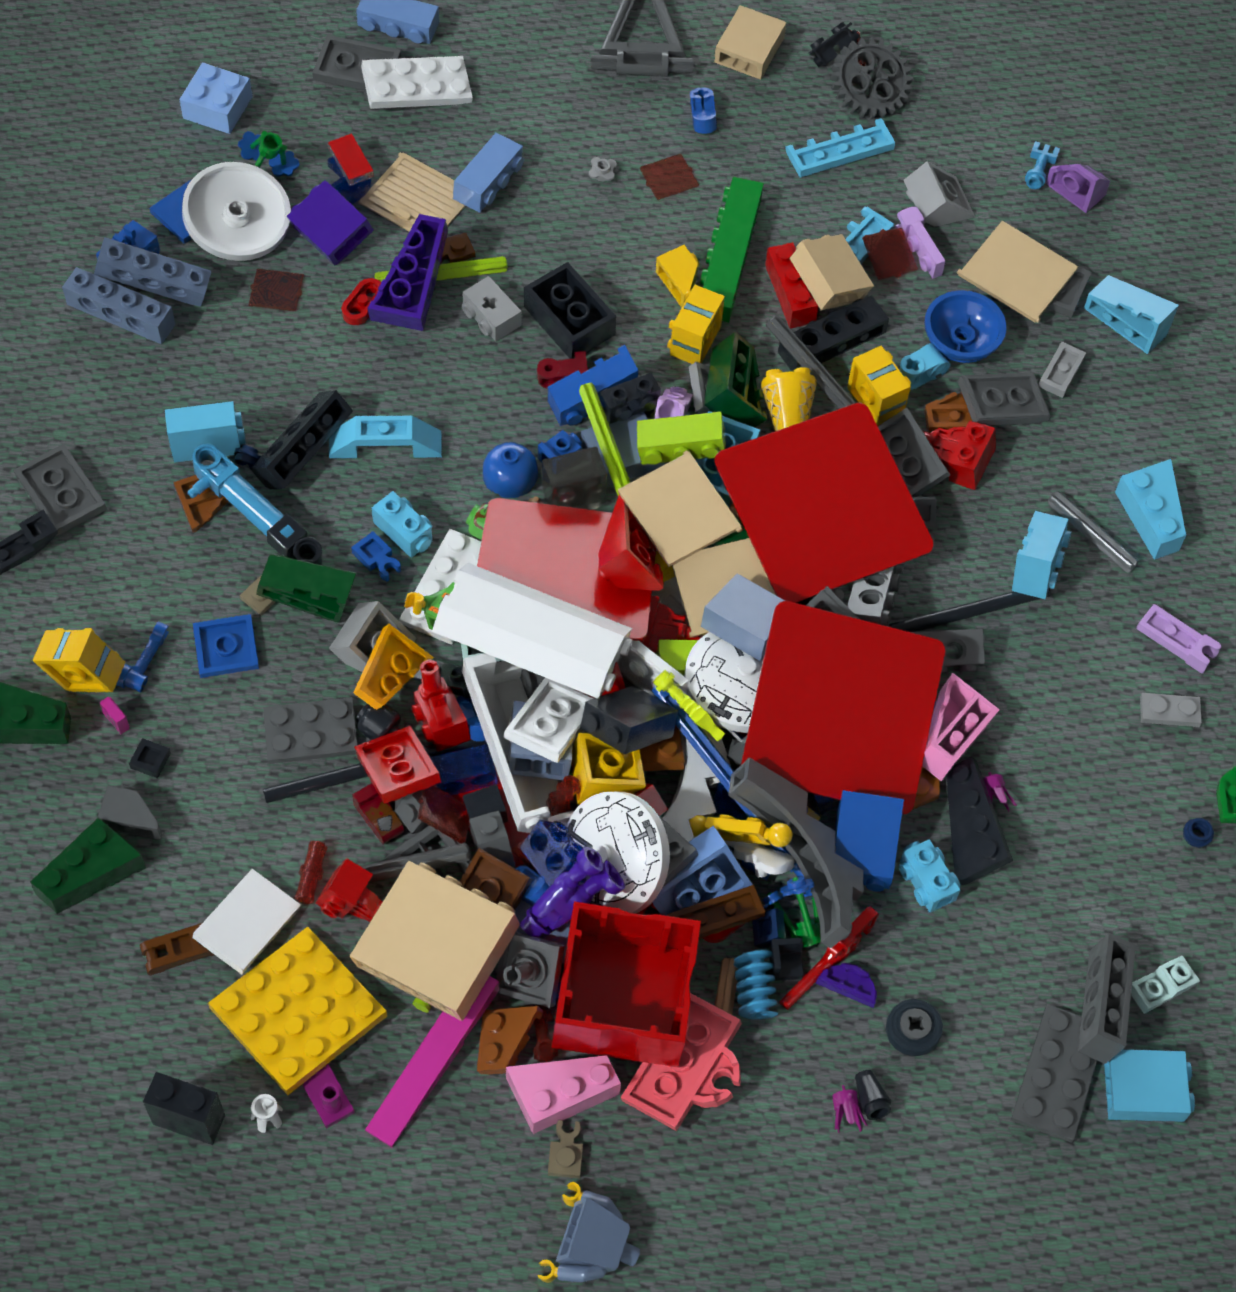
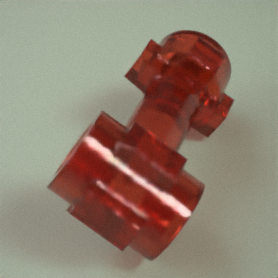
[546,775,581,817]
[533,1004,558,1063]

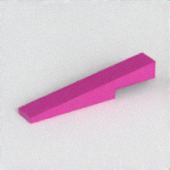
[365,976,499,1148]

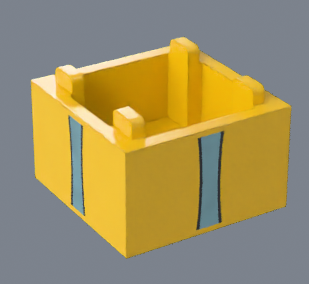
[667,285,725,364]
[847,345,911,426]
[33,628,125,692]

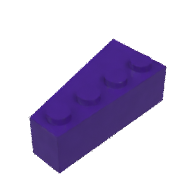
[367,214,448,331]

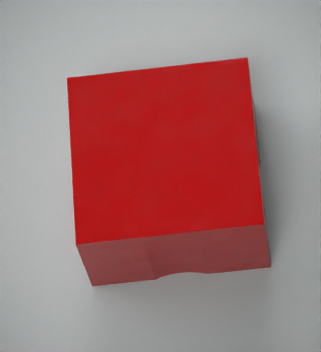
[551,901,701,1067]

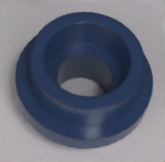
[234,445,261,468]
[1183,818,1214,848]

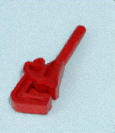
[779,906,879,1010]

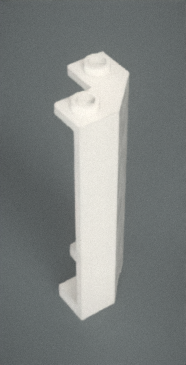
[432,563,633,699]
[462,653,574,835]

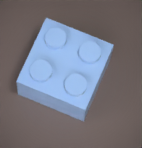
[179,62,252,134]

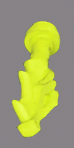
[653,670,725,741]

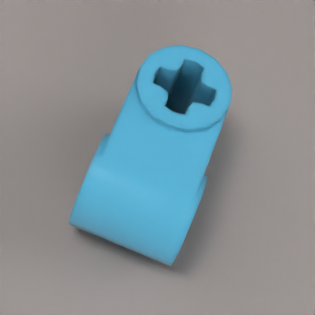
[900,343,950,390]

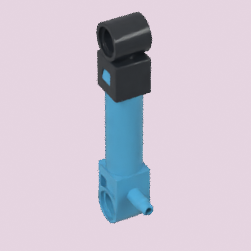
[188,444,322,565]

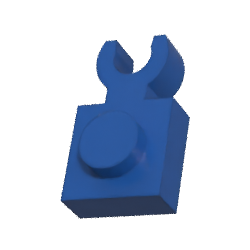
[351,531,401,582]

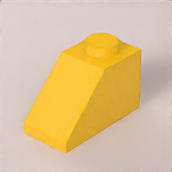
[656,245,699,308]

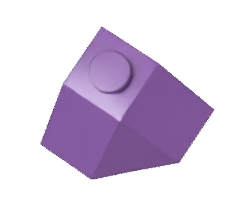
[1046,164,1110,213]

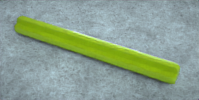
[374,256,507,282]
[579,383,631,496]

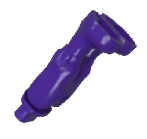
[520,847,625,938]

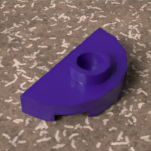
[816,963,877,1008]

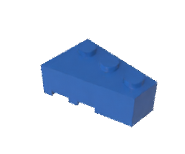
[547,345,638,426]

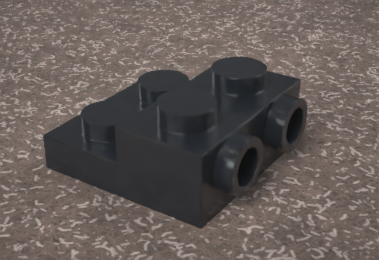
[600,373,661,424]

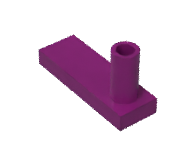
[302,1064,355,1129]

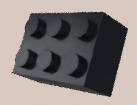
[524,262,616,359]

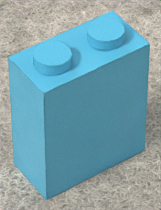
[165,401,246,463]
[1104,1050,1195,1122]

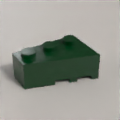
[704,332,767,428]
[256,554,356,623]
[0,682,71,744]
[30,818,146,914]

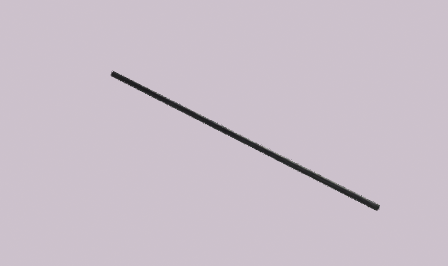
[263,588,1051,803]

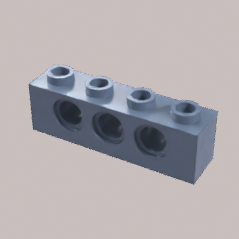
[94,237,211,306]
[62,267,175,344]

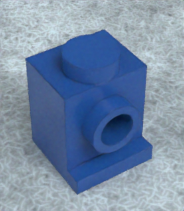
[538,430,582,476]

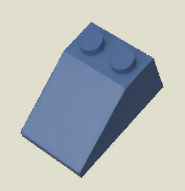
[652,826,752,916]

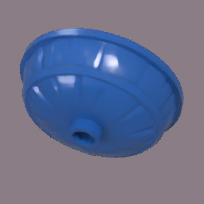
[924,290,1006,363]

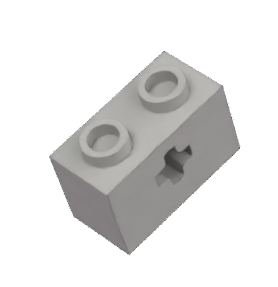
[462,276,522,342]

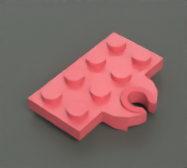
[621,993,742,1131]

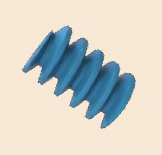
[734,950,778,1020]

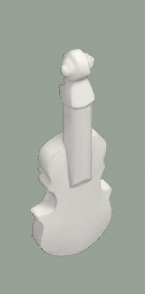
[724,841,794,877]

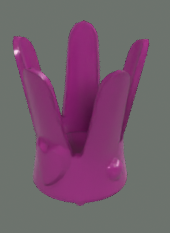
[984,772,1018,812]
[832,1085,868,1133]

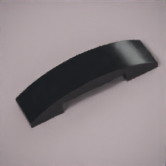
[0,509,58,574]

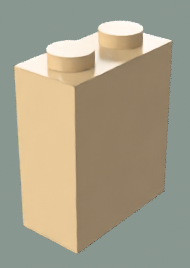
[714,5,786,80]
[790,234,874,310]

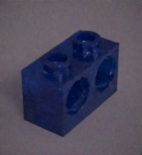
[430,744,499,797]
[520,820,583,887]

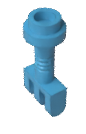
[1025,141,1060,189]

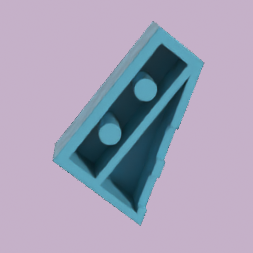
[1084,275,1179,354]
[1115,459,1186,560]
[1012,511,1072,599]

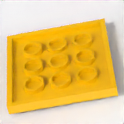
[208,927,387,1095]

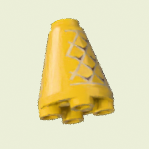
[761,367,817,431]

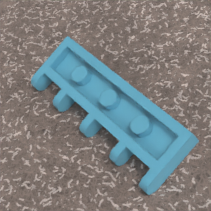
[786,118,895,177]
[846,207,894,264]

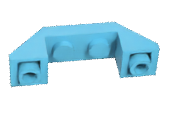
[329,416,442,458]

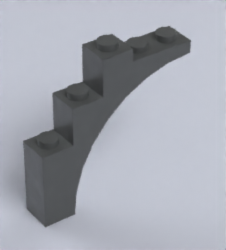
[729,757,864,948]

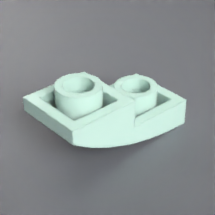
[1131,956,1200,1014]

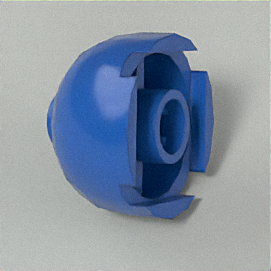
[483,442,538,498]

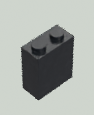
[580,685,678,754]
[143,1072,225,1145]

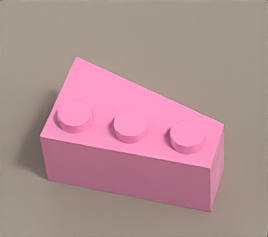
[922,673,1000,781]
[506,1055,621,1134]

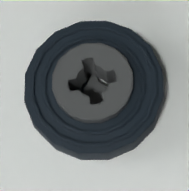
[886,999,943,1056]

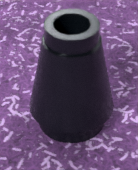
[855,1070,891,1120]

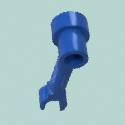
[116,621,169,693]

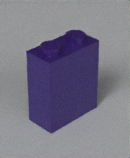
[286,180,374,266]

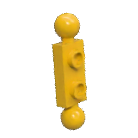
[689,815,792,847]

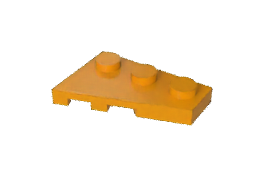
[353,624,434,710]

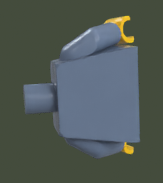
[537,1182,640,1283]

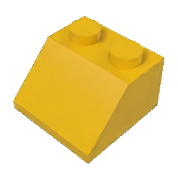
[571,733,646,804]

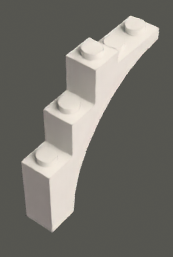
[662,726,731,842]

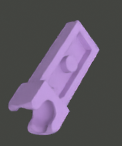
[895,207,945,279]
[655,387,693,419]
[1136,604,1221,673]

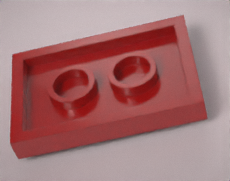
[354,726,441,804]

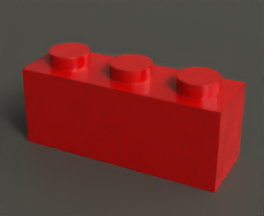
[765,242,818,329]

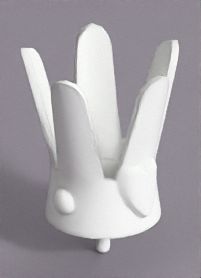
[251,1094,283,1133]

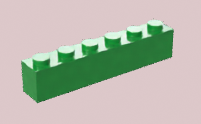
[700,177,764,322]

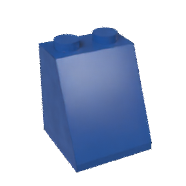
[835,790,904,892]

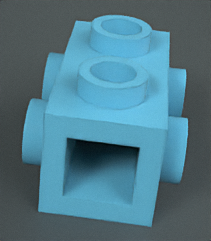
[371,491,432,558]
[899,839,960,913]

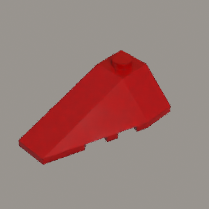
[598,495,664,591]

